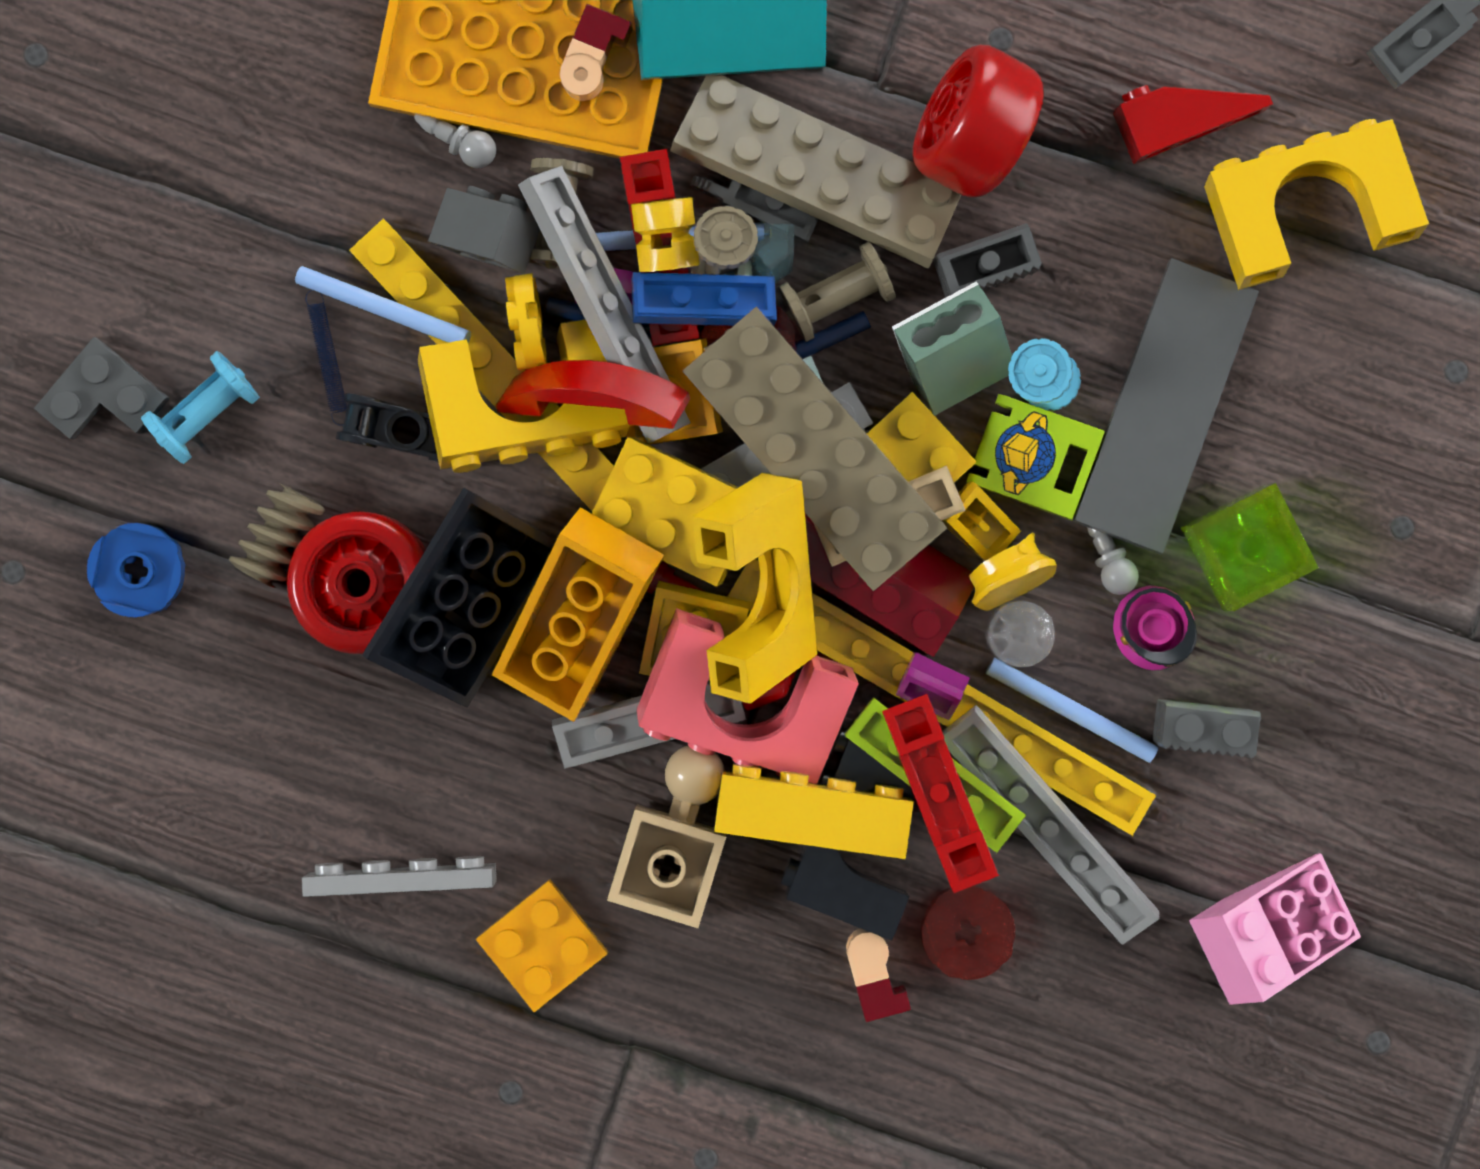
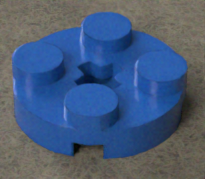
[87,523,185,617]

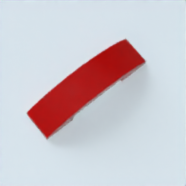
[620,149,699,346]
[496,360,690,429]
[882,694,999,893]

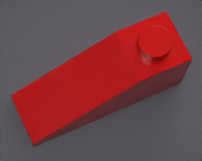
[1113,85,1273,164]

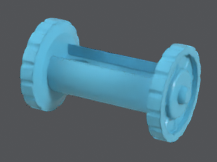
[1008,338,1081,411]
[141,351,260,464]

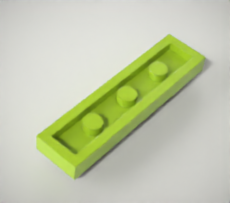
[844,697,1026,853]

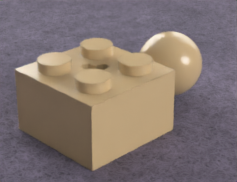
[607,746,726,928]

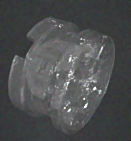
[985,601,1055,667]

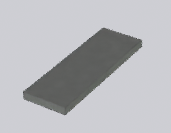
[1072,258,1259,555]

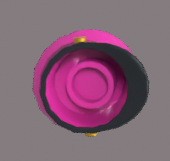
[1113,585,1197,670]

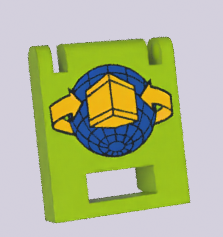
[966,394,1105,521]

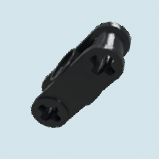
[335,393,439,462]

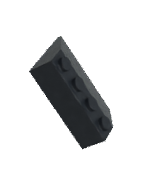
[362,487,556,708]

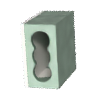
[892,281,1012,416]

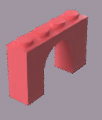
[636,608,859,784]

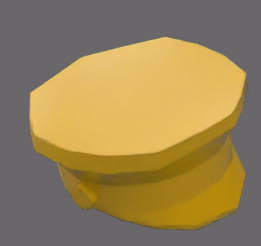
[969,532,1057,611]

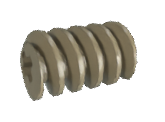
[229,483,325,588]

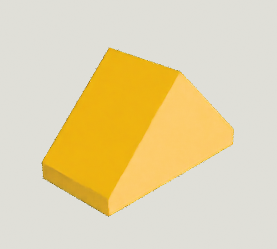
[942,481,1021,562]

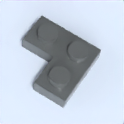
[33,337,170,440]

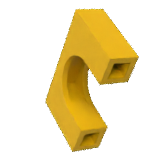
[1204,119,1429,290]
[418,319,630,473]
[692,473,817,704]

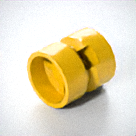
[631,197,700,272]

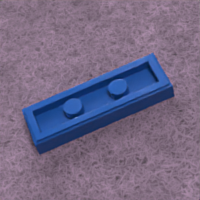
[631,272,777,326]

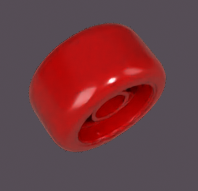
[912,44,1044,198]
[287,511,426,654]

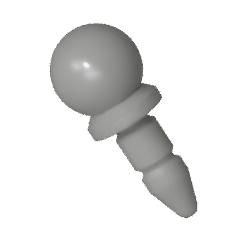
[414,115,496,168]
[1087,527,1139,595]

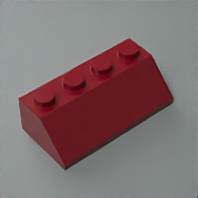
[805,513,974,657]

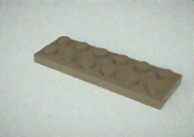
[670,75,961,269]
[683,306,947,591]

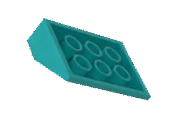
[632,0,827,80]

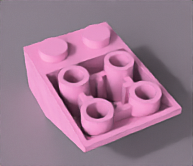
[1189,853,1361,1005]

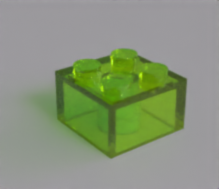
[1180,483,1319,611]

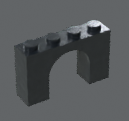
[780,720,960,941]

